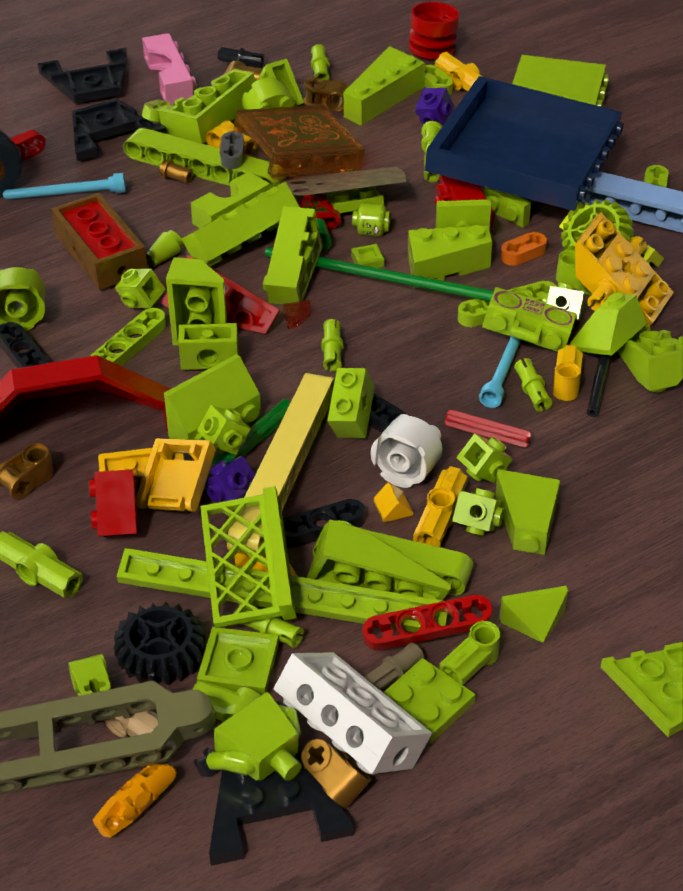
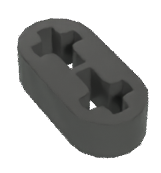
[220,131,245,169]

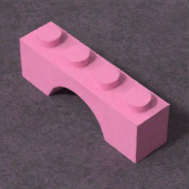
[142,33,197,104]

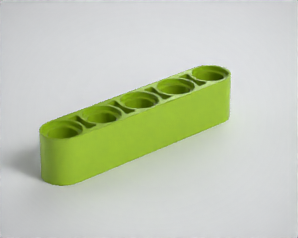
[312,524,474,596]

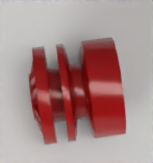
[409,1,460,59]

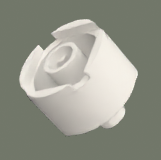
[371,414,442,488]

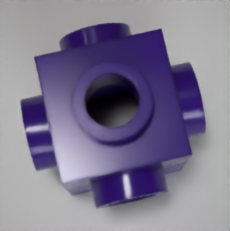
[415,88,454,126]
[205,456,255,503]

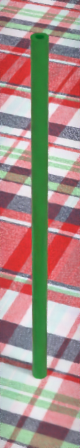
[265,247,494,301]

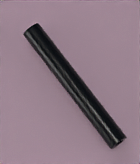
[587,354,611,417]

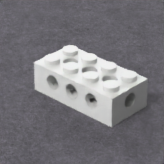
[274,652,432,774]

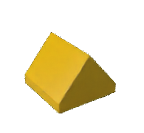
[374,481,413,523]

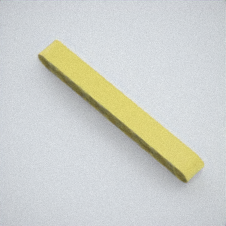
[227,373,335,554]

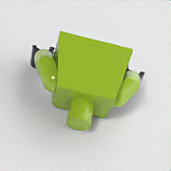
[193,692,302,781]

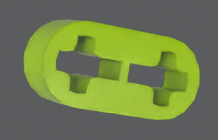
[424,65,453,95]
[141,100,175,122]
[644,165,669,188]

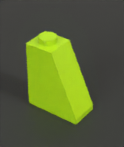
[495,469,560,555]

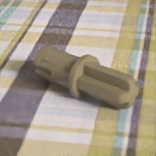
[364,642,424,691]

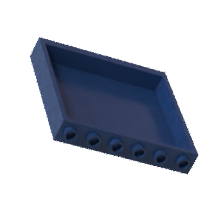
[425,76,624,211]

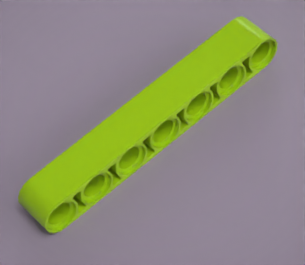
[123,128,286,189]

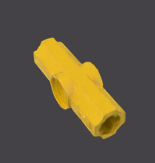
[435,52,481,91]
[413,466,468,547]

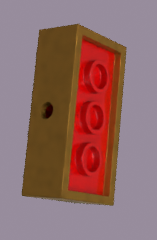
[51,193,148,290]

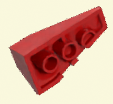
[161,255,281,334]

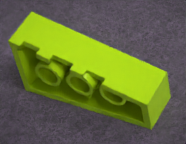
[344,46,425,126]
[158,69,255,144]
[182,181,299,266]

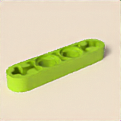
[457,281,557,327]
[90,308,166,366]

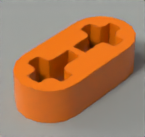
[501,232,547,266]

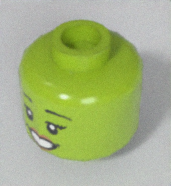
[352,202,391,237]

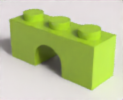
[191,171,270,228]

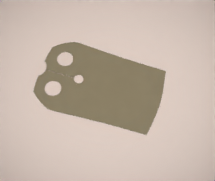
[280,166,406,195]

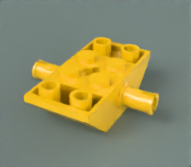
[575,212,674,325]

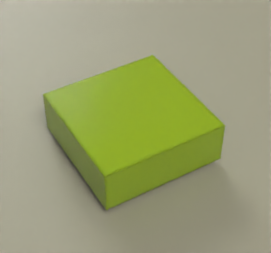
[351,244,385,268]

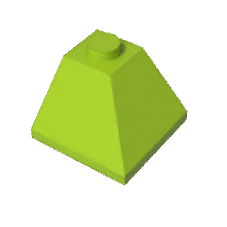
[569,292,647,356]

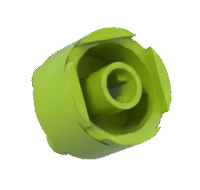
[242,77,298,136]
[0,267,46,331]

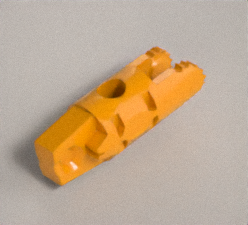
[93,763,177,838]

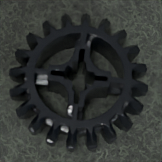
[113,601,206,685]

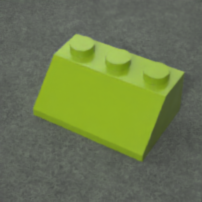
[166,257,227,346]
[164,354,261,456]

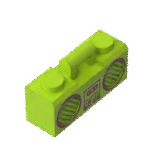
[482,287,576,352]

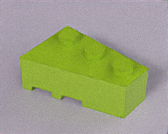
[408,225,492,289]

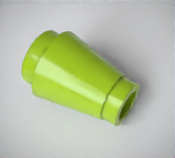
[146,230,184,267]

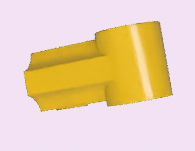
[206,120,257,157]
[553,345,583,401]

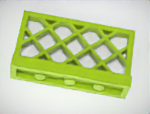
[200,486,297,628]

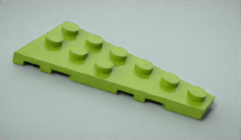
[601,642,683,737]

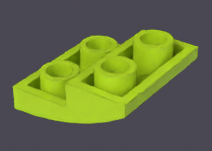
[320,183,384,213]

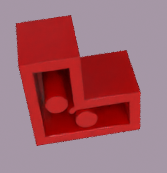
[89,470,139,536]

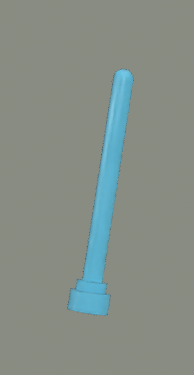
[3,173,126,200]
[479,336,521,408]

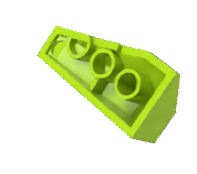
[617,324,683,392]
[307,520,451,600]

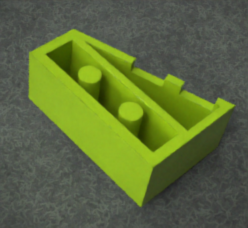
[263,206,322,307]

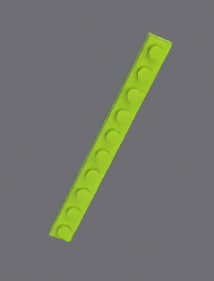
[116,548,448,632]

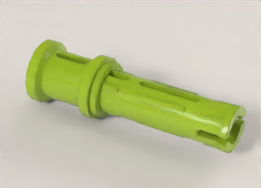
[421,121,442,182]

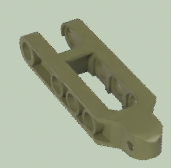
[0,681,216,794]

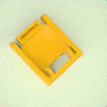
[137,438,216,512]

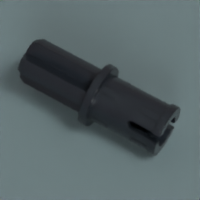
[218,47,264,68]

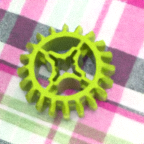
[561,199,634,250]

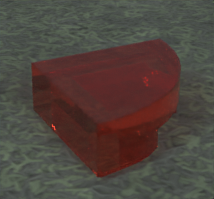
[283,300,310,329]

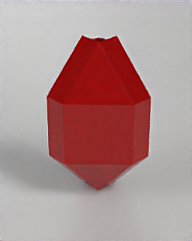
[0,355,171,432]

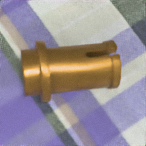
[159,159,193,184]

